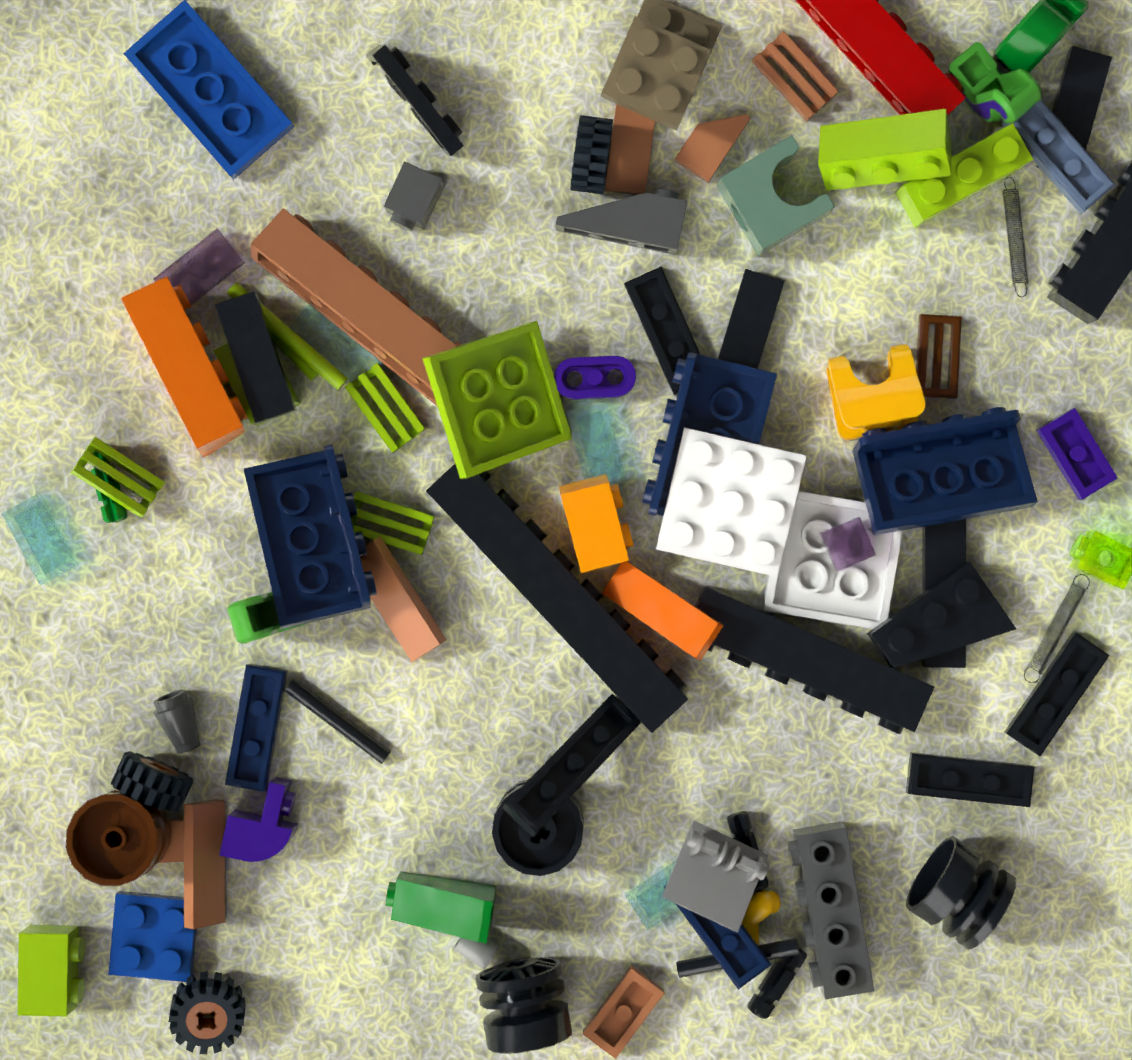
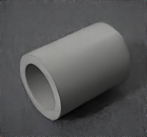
[453,938,499,969]

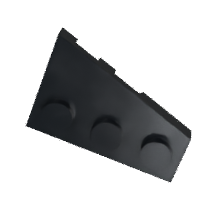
[365,44,464,156]
[867,562,1017,668]

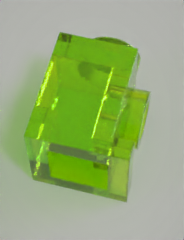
[1069,531,1132,590]

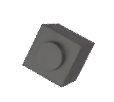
[383,161,445,231]

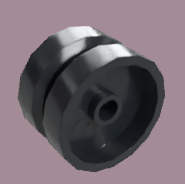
[492,779,584,876]

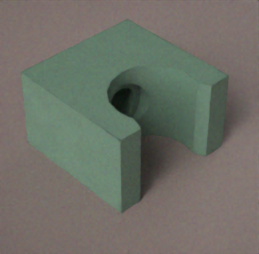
[717,135,835,257]

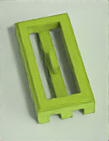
[344,363,426,453]
[70,437,165,518]
[351,491,435,555]

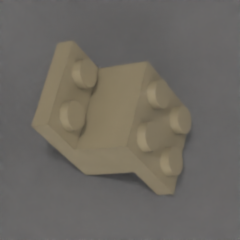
[600,0,722,131]

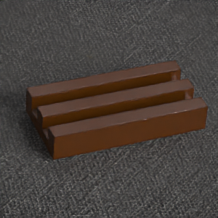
[916,314,962,399]

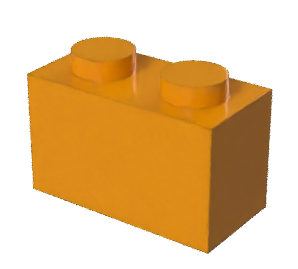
[559,474,634,573]

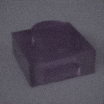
[820,517,876,571]

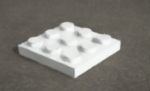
[656,427,806,577]
[762,491,903,629]

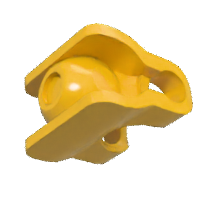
[826,344,925,440]

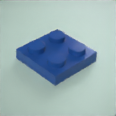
[108,891,197,982]

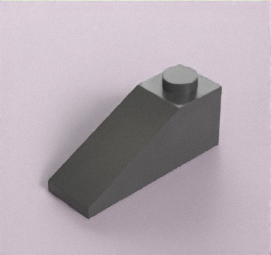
[556,189,687,255]

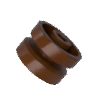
[66,789,170,886]

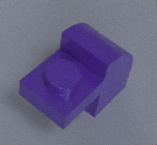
[219,777,299,862]

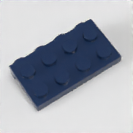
[642,352,777,516]
[852,407,1038,535]
[243,444,377,629]

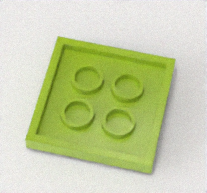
[422,321,573,478]

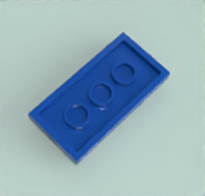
[123,0,295,180]

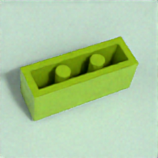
[818,109,952,191]
[896,123,1033,228]

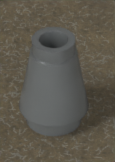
[153,690,201,754]

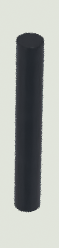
[284,678,391,764]
[676,938,800,978]

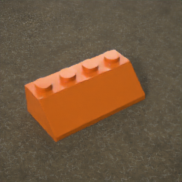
[121,276,248,458]

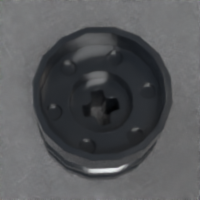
[906,836,1016,950]
[475,957,572,1054]

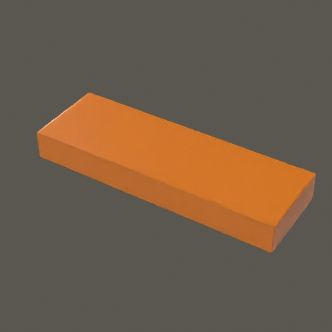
[602,561,724,660]

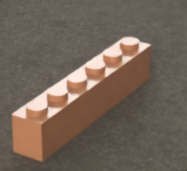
[251,208,463,406]

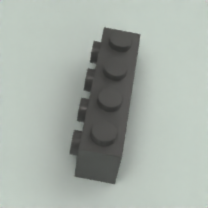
[788,821,874,1000]

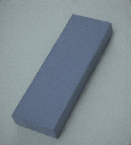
[1000,100,1116,214]

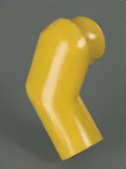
[742,890,781,945]

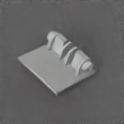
[662,821,769,932]

